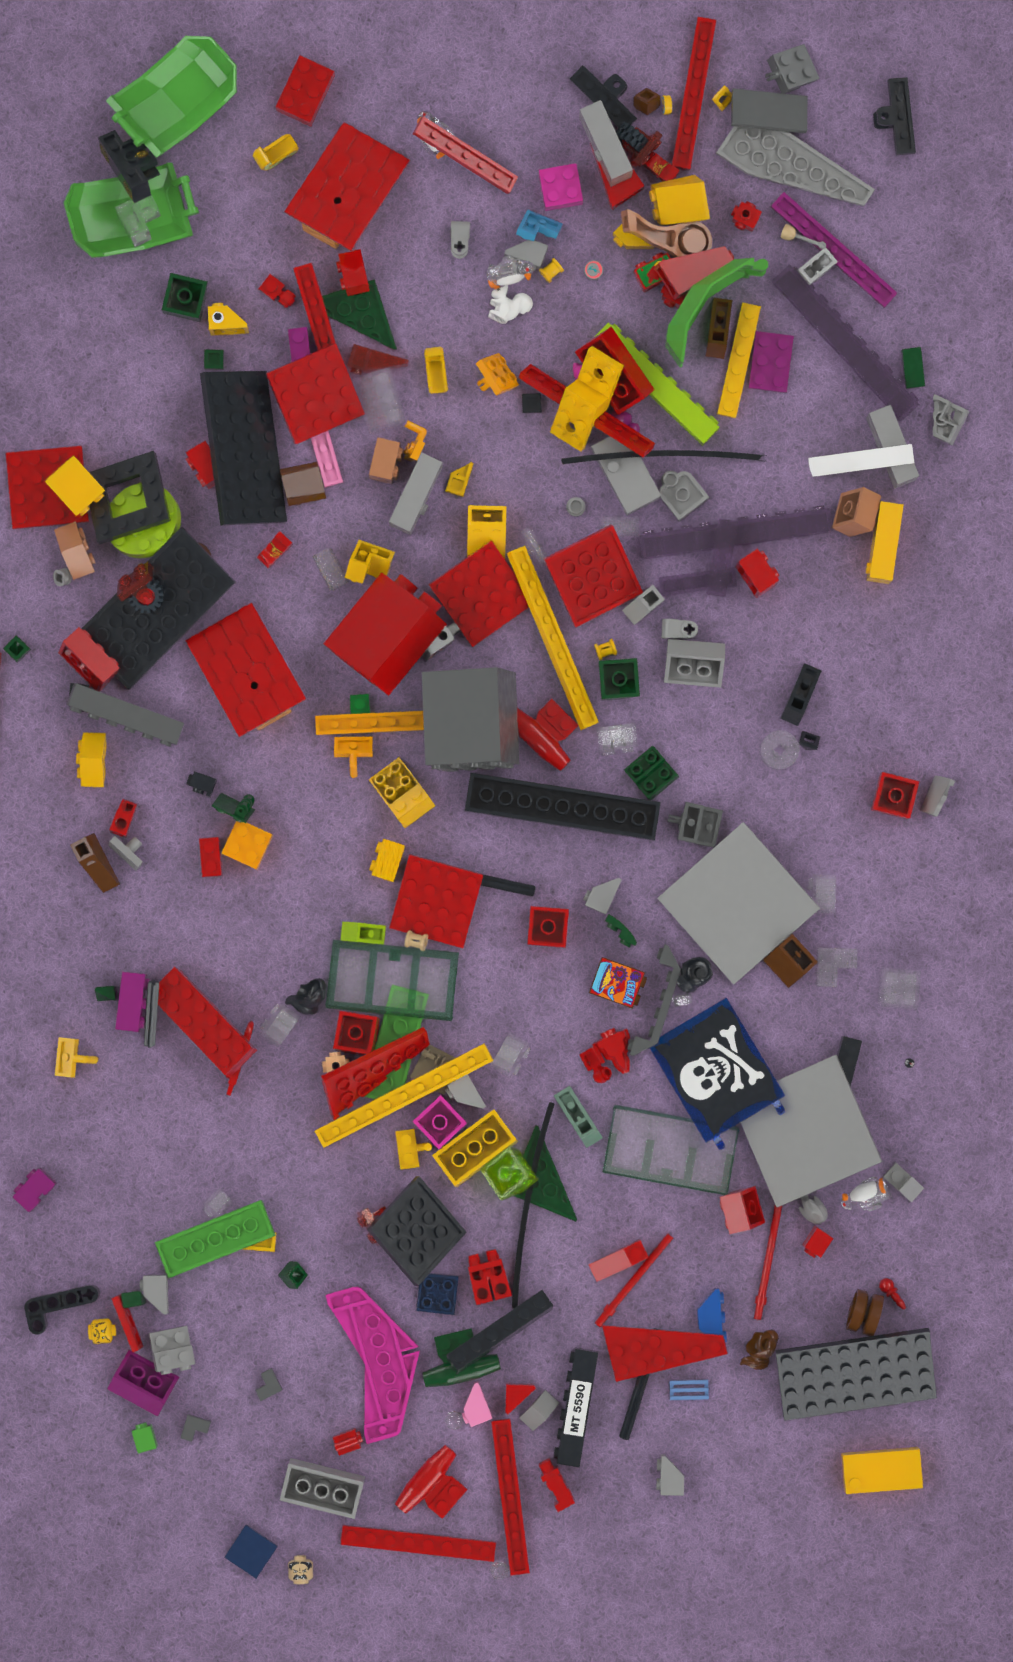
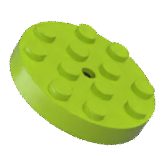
[110,483,181,558]

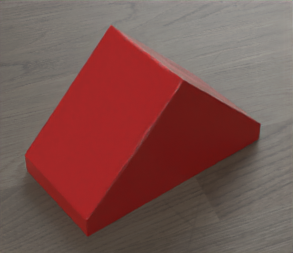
[505,1383,536,1414]

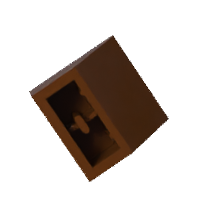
[763,934,818,988]

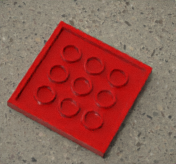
[266,343,365,444]
[6,446,89,529]
[544,524,643,627]
[428,540,529,647]
[389,854,484,948]

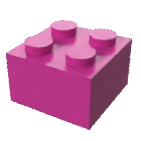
[539,163,583,211]
[413,1095,467,1149]

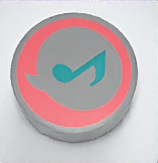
[584,260,603,280]

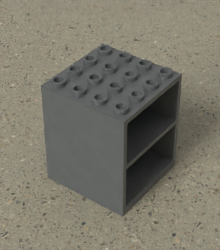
[422,667,519,772]

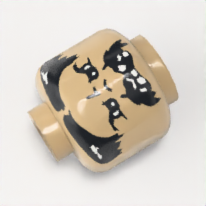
[288,1555,313,1584]

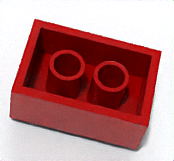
[275,55,335,127]
[735,548,780,598]

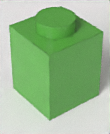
[132,1422,158,1453]

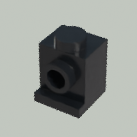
[186,771,217,798]

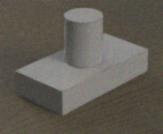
[108,836,143,871]

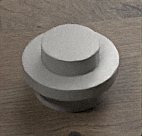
[566,497,585,517]

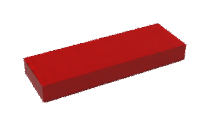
[111,1294,144,1353]

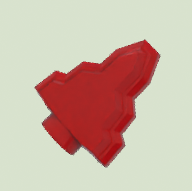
[592,1028,630,1074]

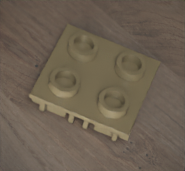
[410,1045,455,1095]

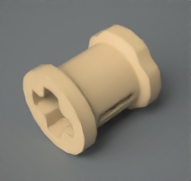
[405,930,428,951]

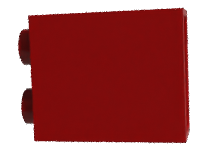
[323,572,447,696]

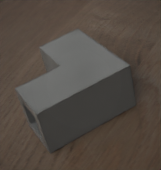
[255,1368,283,1401]
[181,1414,211,1442]

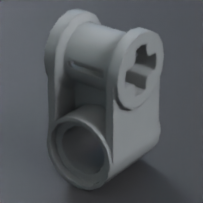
[450,221,470,259]
[661,619,698,639]

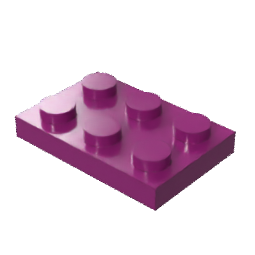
[749,331,794,393]

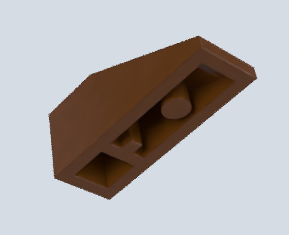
[705,297,733,359]

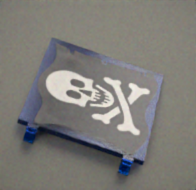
[650,998,785,1150]

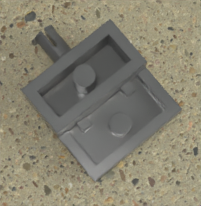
[765,44,820,94]
[667,802,723,848]

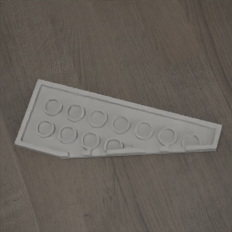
[716,126,875,207]

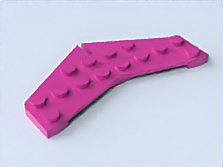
[325,1286,420,1444]

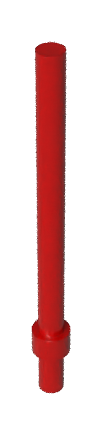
[754,1205,782,1320]
[595,1233,673,1327]

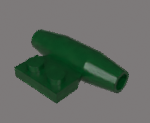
[422,1328,501,1387]

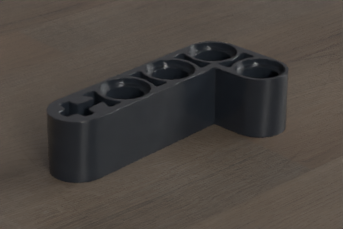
[24,1285,100,1335]

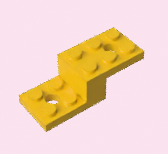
[550,346,624,452]

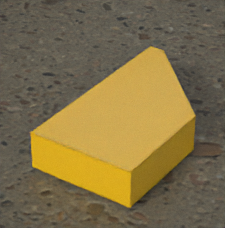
[445,462,474,497]

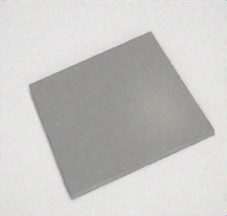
[657,822,820,985]
[737,1055,883,1207]

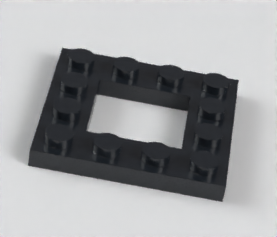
[89,450,171,544]

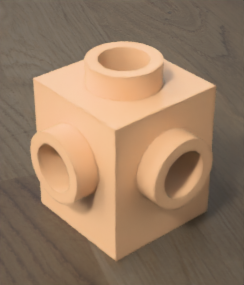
[322,1052,350,1073]

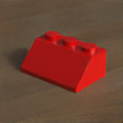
[58,627,119,692]

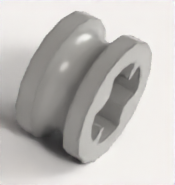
[53,568,72,586]

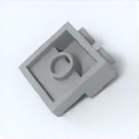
[149,1326,195,1375]

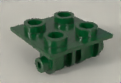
[212,793,255,823]

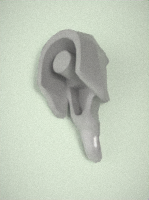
[799,1195,828,1225]

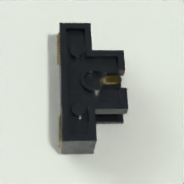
[98,130,160,203]

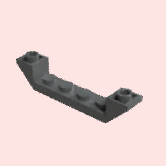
[627,945,681,1056]

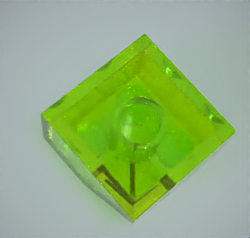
[481,1146,538,1201]

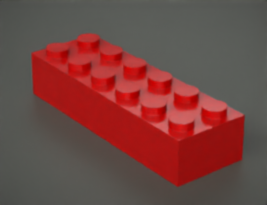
[158,967,257,1077]

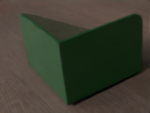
[3,635,31,663]
[95,986,117,1001]
[278,1261,308,1289]
[121,1291,147,1308]

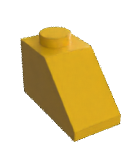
[613,224,655,249]

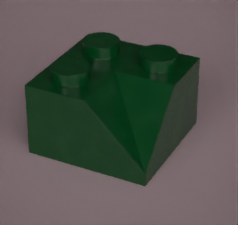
[161,273,208,322]
[598,658,640,701]

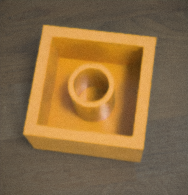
[222,821,273,870]

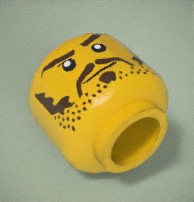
[88,1318,116,1344]

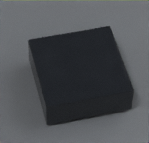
[522,393,542,413]

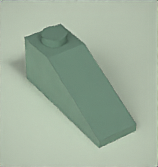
[554,1086,603,1148]

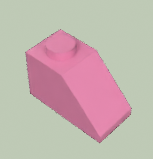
[462,1381,492,1427]

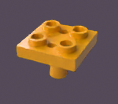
[476,353,519,395]

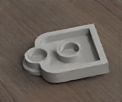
[659,471,709,522]

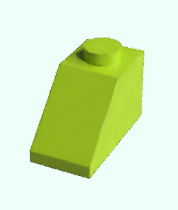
[341,921,386,945]

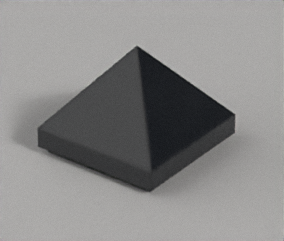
[799,731,820,750]

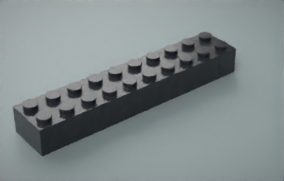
[465,773,661,841]

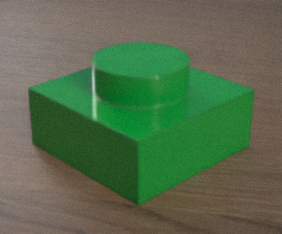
[350,694,370,714]

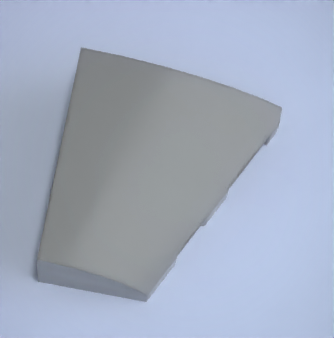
[933,394,969,446]
[920,776,955,817]

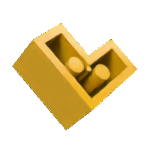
[344,540,395,584]
[76,732,107,787]

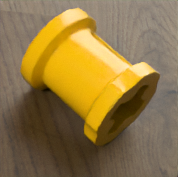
[539,258,564,283]
[594,639,618,661]

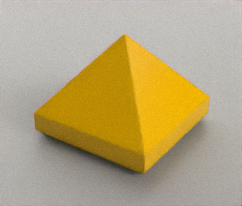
[712,85,732,111]

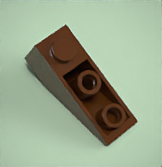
[70,833,120,893]

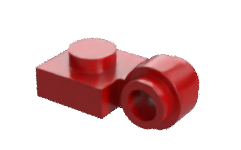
[259,274,296,308]
[579,1045,612,1083]

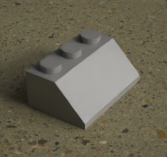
[664,639,725,688]

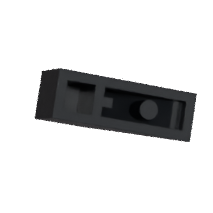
[780,663,822,726]

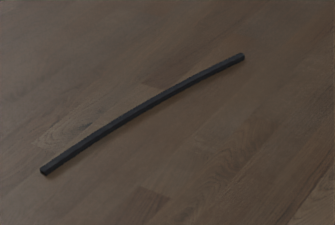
[561,450,767,464]
[512,1102,555,1309]

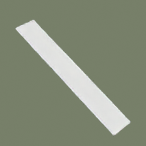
[808,444,914,477]

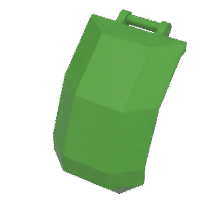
[106,36,237,158]
[64,163,199,258]
[665,258,768,368]

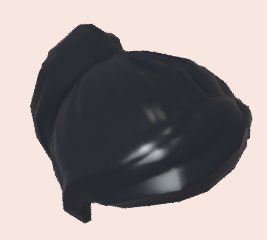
[677,957,713,993]
[285,978,326,1015]

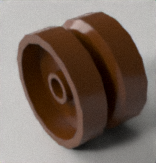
[846,1289,884,1336]

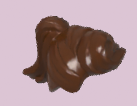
[740,1329,779,1370]

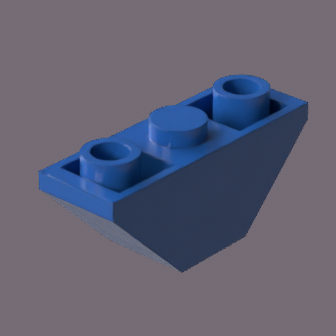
[697,1288,727,1342]

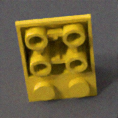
[467,505,506,559]
[368,757,435,828]

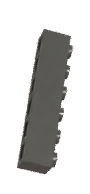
[66,683,184,747]

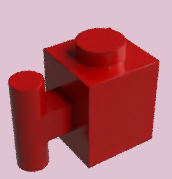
[333,1428,364,1456]

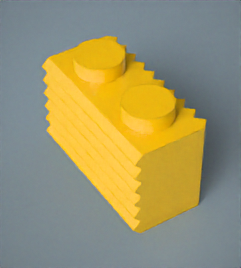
[369,839,405,882]

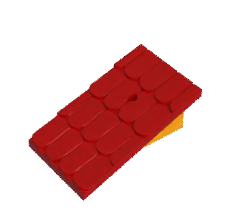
[284,122,410,251]
[185,603,306,738]

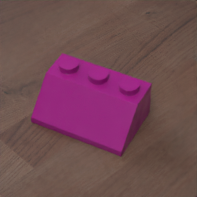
[115,972,150,1032]
[107,1350,179,1417]

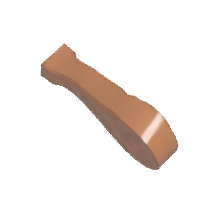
[621,209,712,258]

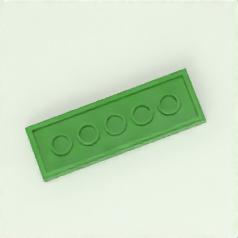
[365,985,429,1099]
[155,1200,276,1278]

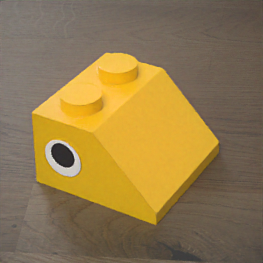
[208,303,249,336]

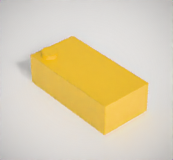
[865,501,904,584]
[432,1109,518,1187]
[841,1447,923,1494]

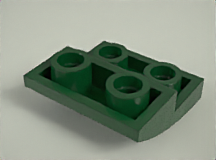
[624,746,679,800]
[605,914,637,948]

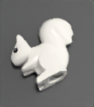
[488,285,533,324]

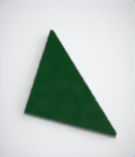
[322,279,397,350]
[508,1125,577,1222]

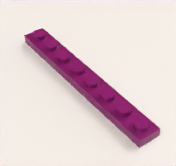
[771,192,897,308]

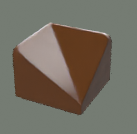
[633,88,660,115]

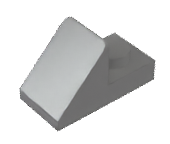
[883,1162,924,1203]

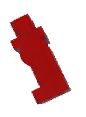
[468,1249,512,1305]
[539,1458,575,1512]

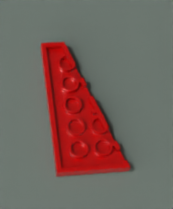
[321,1027,430,1120]
[602,1325,728,1382]

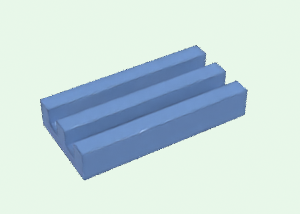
[670,1379,709,1400]

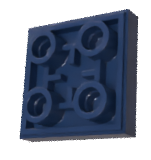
[416,1273,459,1315]
[224,1524,278,1579]

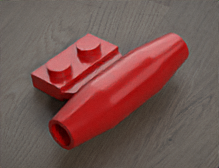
[517,699,579,771]
[395,1445,468,1519]

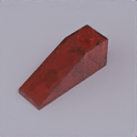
[347,344,409,375]

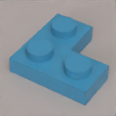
[516,210,563,241]

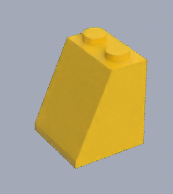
[649,175,710,225]
[45,456,105,516]

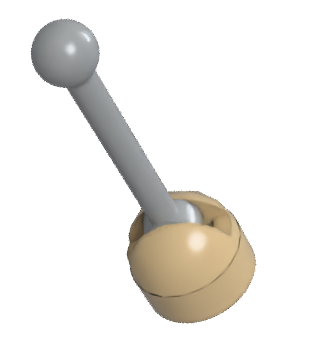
[781,224,826,249]

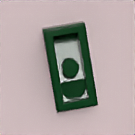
[901,347,925,389]

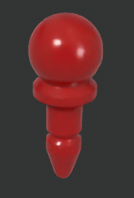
[879,1278,906,1310]

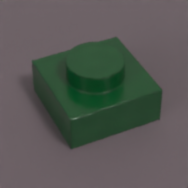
[204,349,224,370]

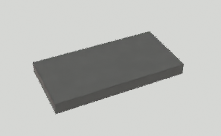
[731,88,808,133]

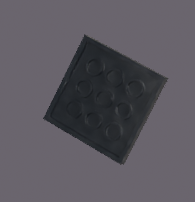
[367,1176,467,1286]

